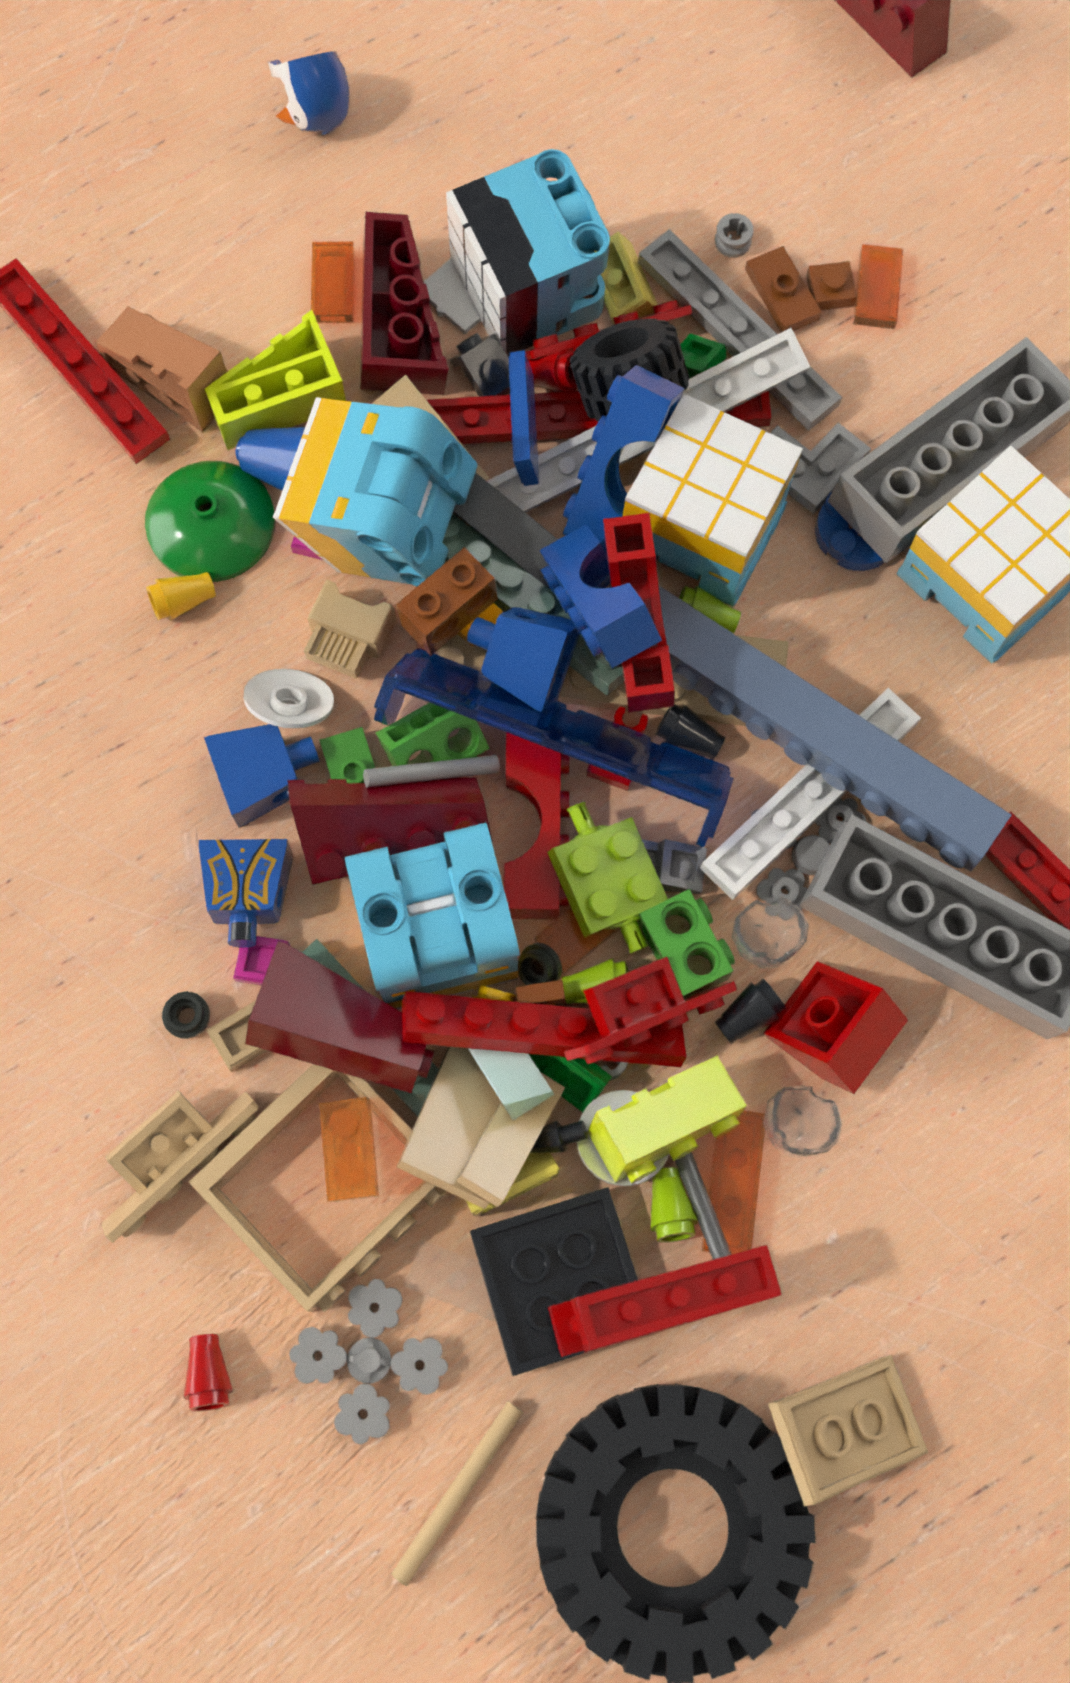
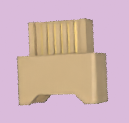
[304,580,397,679]

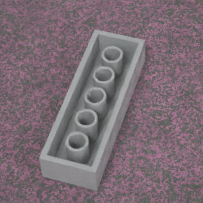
[828,337,1070,564]
[799,814,1070,1039]

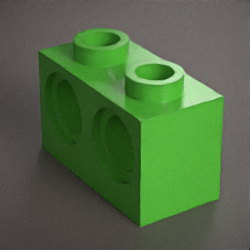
[376,689,490,766]
[637,889,735,999]

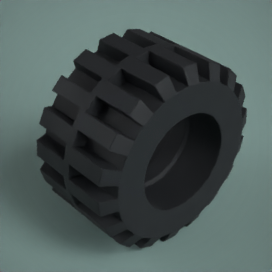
[570,319,690,421]

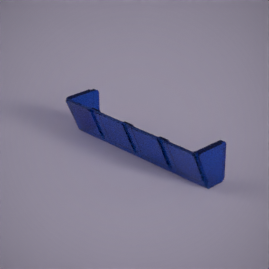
[374,648,734,848]

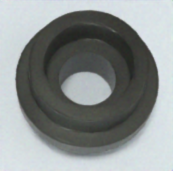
[518,943,562,985]
[162,991,210,1039]

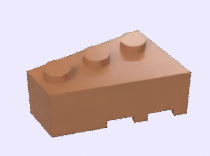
[95,306,228,432]

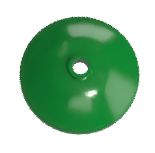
[145,460,276,582]

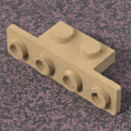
[101,1090,259,1243]

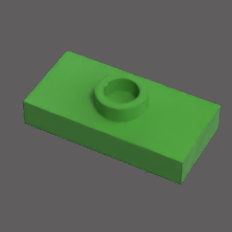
[319,727,375,783]

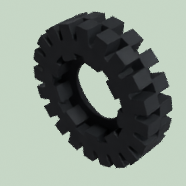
[536,1384,816,1683]

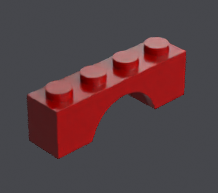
[603,513,675,713]
[504,731,570,920]

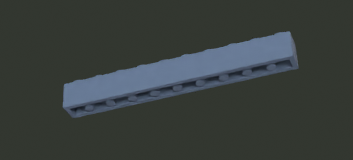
[608,584,1011,872]

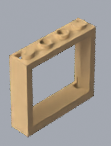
[189,1064,447,1312]

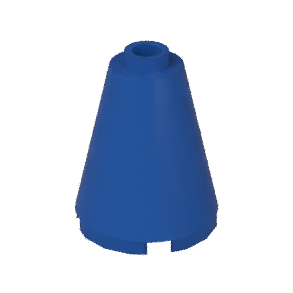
[236,427,305,491]

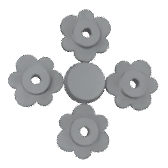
[751,798,866,919]
[289,1279,448,1444]

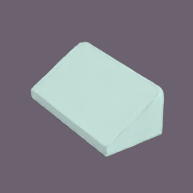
[468,1048,554,1120]

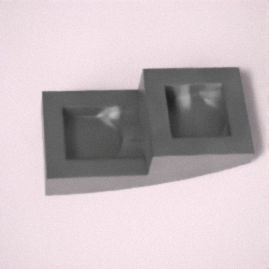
[642,839,707,894]

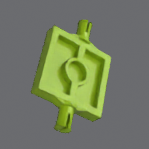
[547,801,668,954]

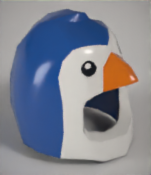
[268,51,349,135]

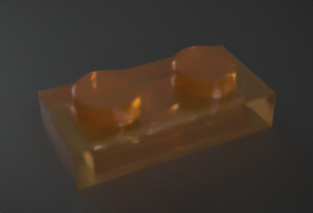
[319,1097,379,1203]

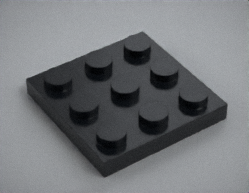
[469,1187,638,1376]

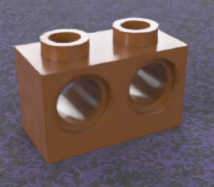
[396,547,498,656]

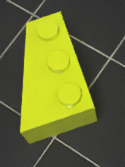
[205,310,346,450]
[587,1056,747,1183]

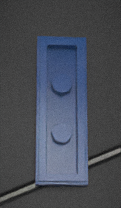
[508,350,539,486]

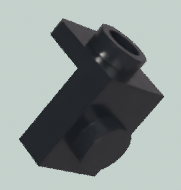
[450,333,510,396]

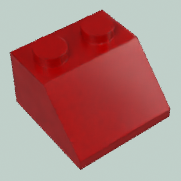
[763,961,908,1094]

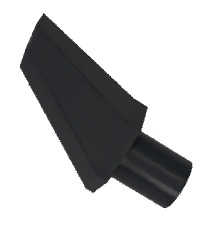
[530,1120,588,1153]

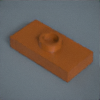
[745,246,822,332]

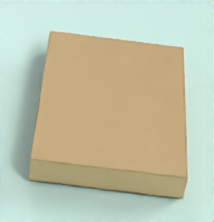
[397,1047,501,1209]
[768,1355,928,1506]

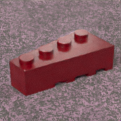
[835,0,951,78]
[360,212,449,395]
[287,777,493,885]

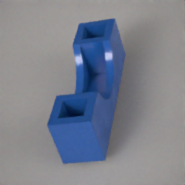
[563,365,685,556]
[539,524,662,668]

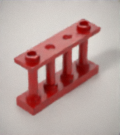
[548,1245,782,1357]

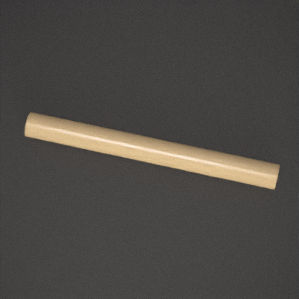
[391,1401,524,1586]

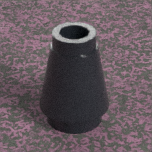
[655,704,725,760]
[715,978,786,1044]

